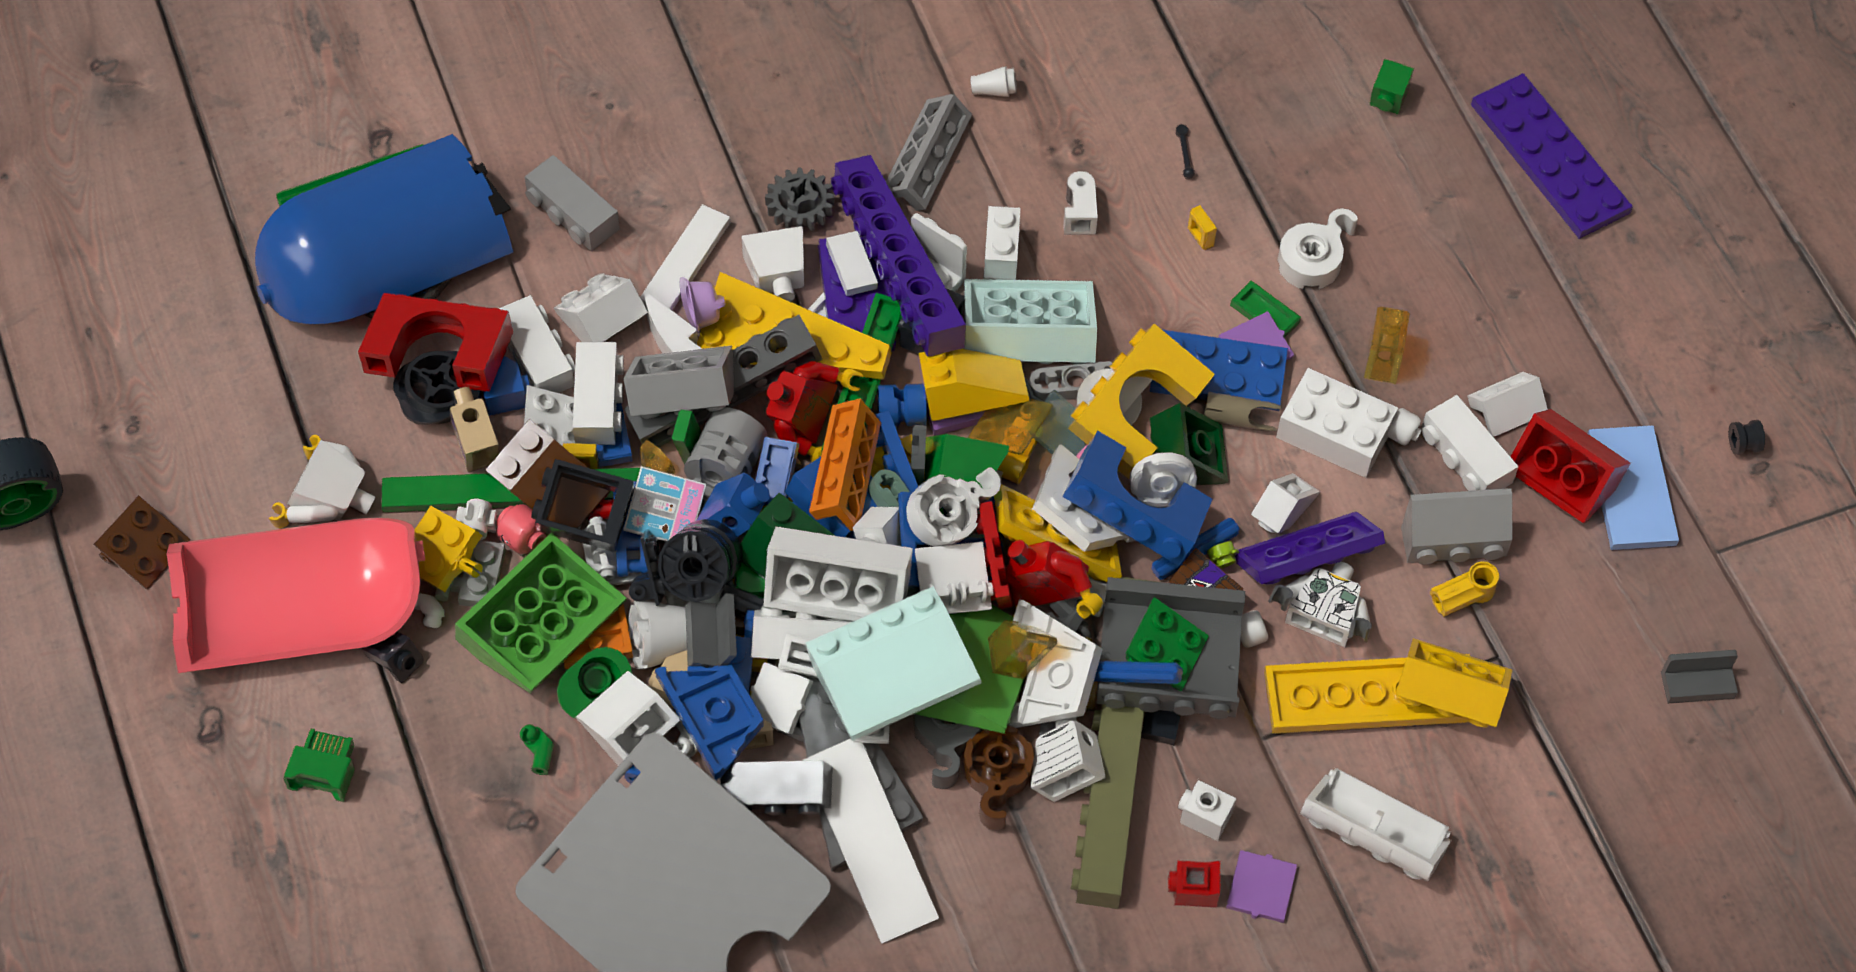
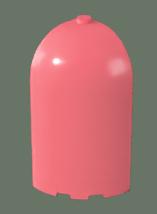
[167,518,425,673]

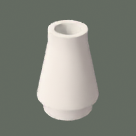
[971,66,1017,97]

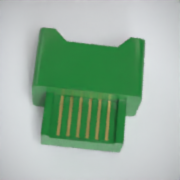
[283,728,355,802]

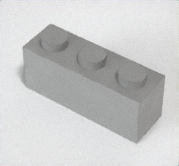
[525,155,620,251]

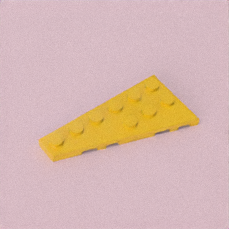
[697,272,892,379]

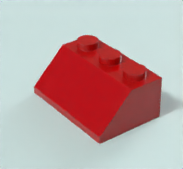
[1510,409,1631,523]

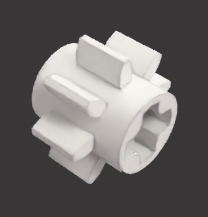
[456,499,498,540]

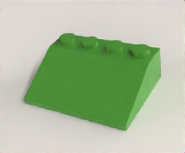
[455,533,627,693]
[914,604,1039,733]

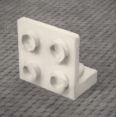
[911,213,967,292]

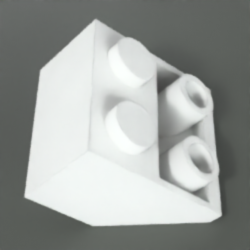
[554,273,648,342]
[576,671,680,766]

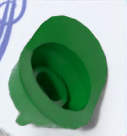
[557,647,632,719]

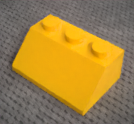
[1395,638,1512,728]

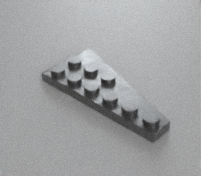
[787,650,923,872]

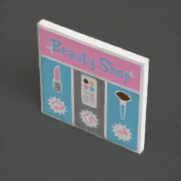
[623,466,706,542]

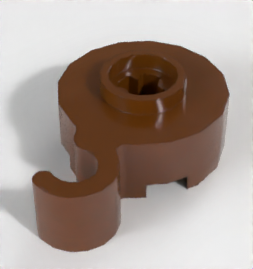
[963,726,1034,830]

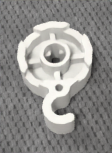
[1278,209,1358,289]
[906,467,1001,547]

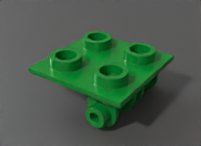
[1125,597,1209,692]

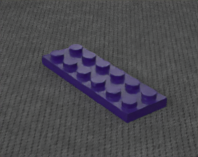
[1471,73,1633,239]

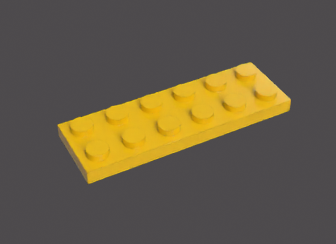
[1264,654,1470,734]

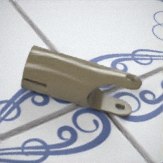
[1204,391,1281,431]

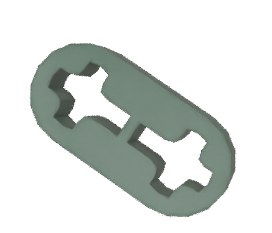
[868,469,910,507]

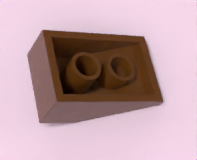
[486,419,611,540]

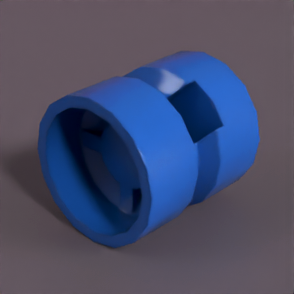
[878,383,926,427]

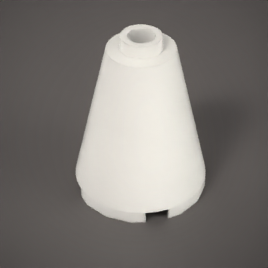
[628,601,687,669]

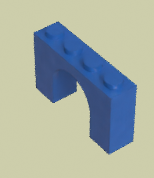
[1062,431,1213,566]

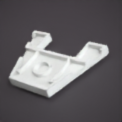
[1032,444,1136,552]
[1008,600,1103,728]

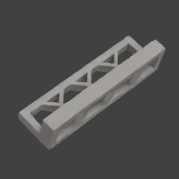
[886,94,972,211]

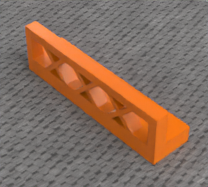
[809,398,881,531]

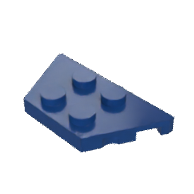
[655,665,764,781]

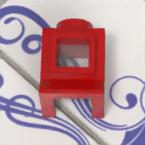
[1168,860,1220,908]

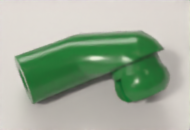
[519,724,554,775]

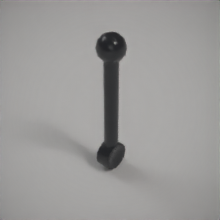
[1175,124,1195,179]

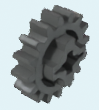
[765,167,834,231]

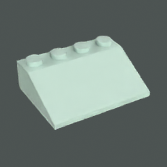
[964,279,1097,365]
[805,587,981,741]

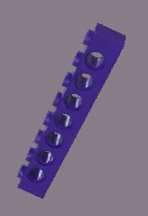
[831,155,966,357]

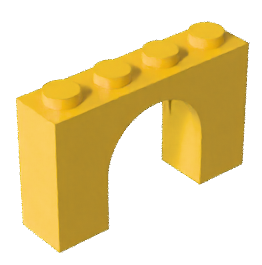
[1068,324,1215,479]

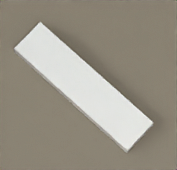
[640,204,730,311]

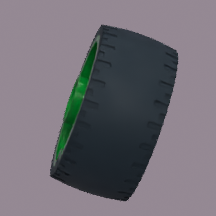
[0,437,63,531]

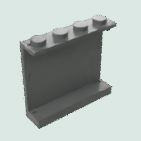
[1096,577,1246,719]

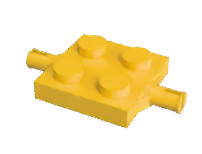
[414,506,483,592]

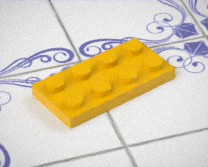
[994,484,1122,582]

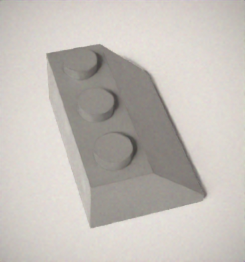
[623,345,734,419]
[1401,488,1512,565]

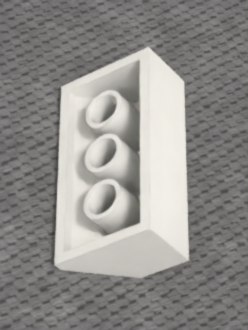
[764,527,913,621]

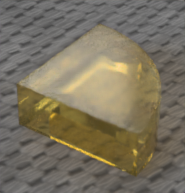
[640,440,675,475]

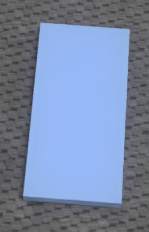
[1588,425,1679,550]

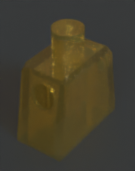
[1364,307,1410,384]

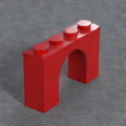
[358,293,513,392]

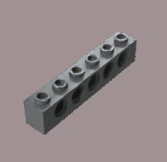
[623,315,823,453]

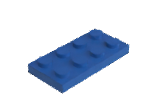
[1149,330,1288,411]

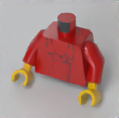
[766,361,863,462]
[1006,540,1103,619]

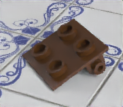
[93,495,191,589]

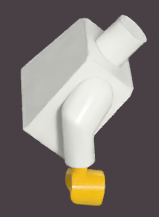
[269,435,375,528]

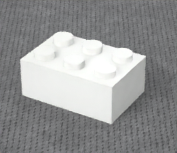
[1276,368,1398,478]

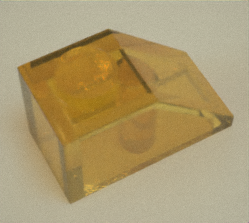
[988,620,1058,679]

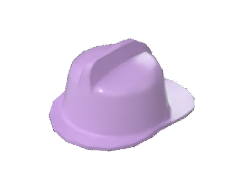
[679,277,725,333]

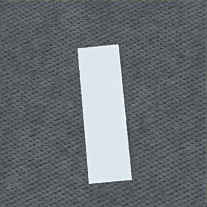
[803,739,939,944]

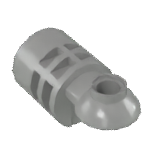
[683,407,768,522]

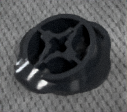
[393,351,482,425]

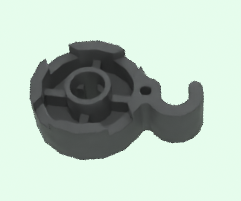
[913,714,982,789]

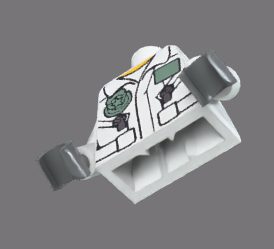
[1268,562,1372,647]

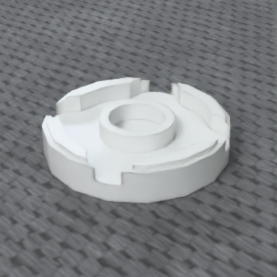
[1129,452,1197,507]

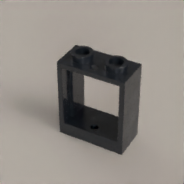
[531,459,635,552]

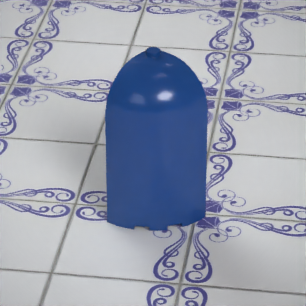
[255,134,513,324]

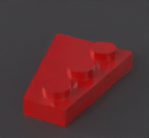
[976,501,1013,609]

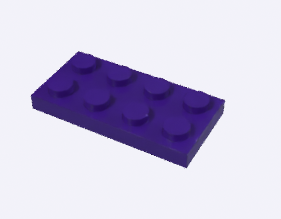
[818,237,896,351]
[1235,511,1386,585]

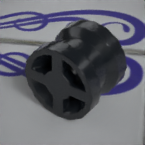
[1728,419,1765,455]

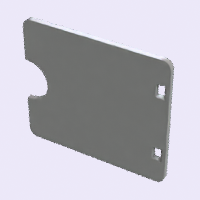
[516,733,831,972]

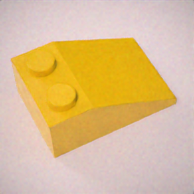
[919,349,1029,421]

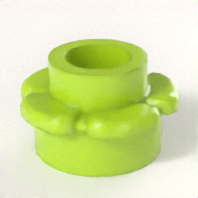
[1207,541,1239,569]

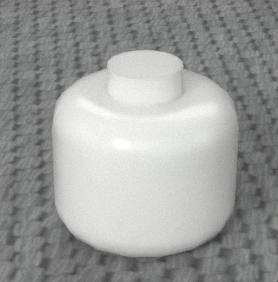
[1387,408,1422,445]
[1240,610,1268,648]

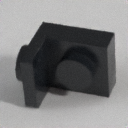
[362,631,424,683]

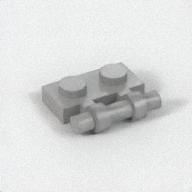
[435,541,506,607]

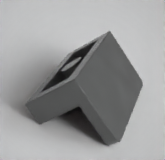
[685,593,737,668]
[1661,650,1738,703]

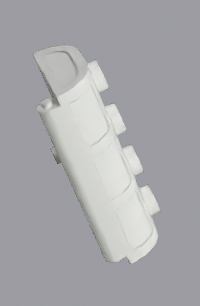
[1301,768,1451,882]

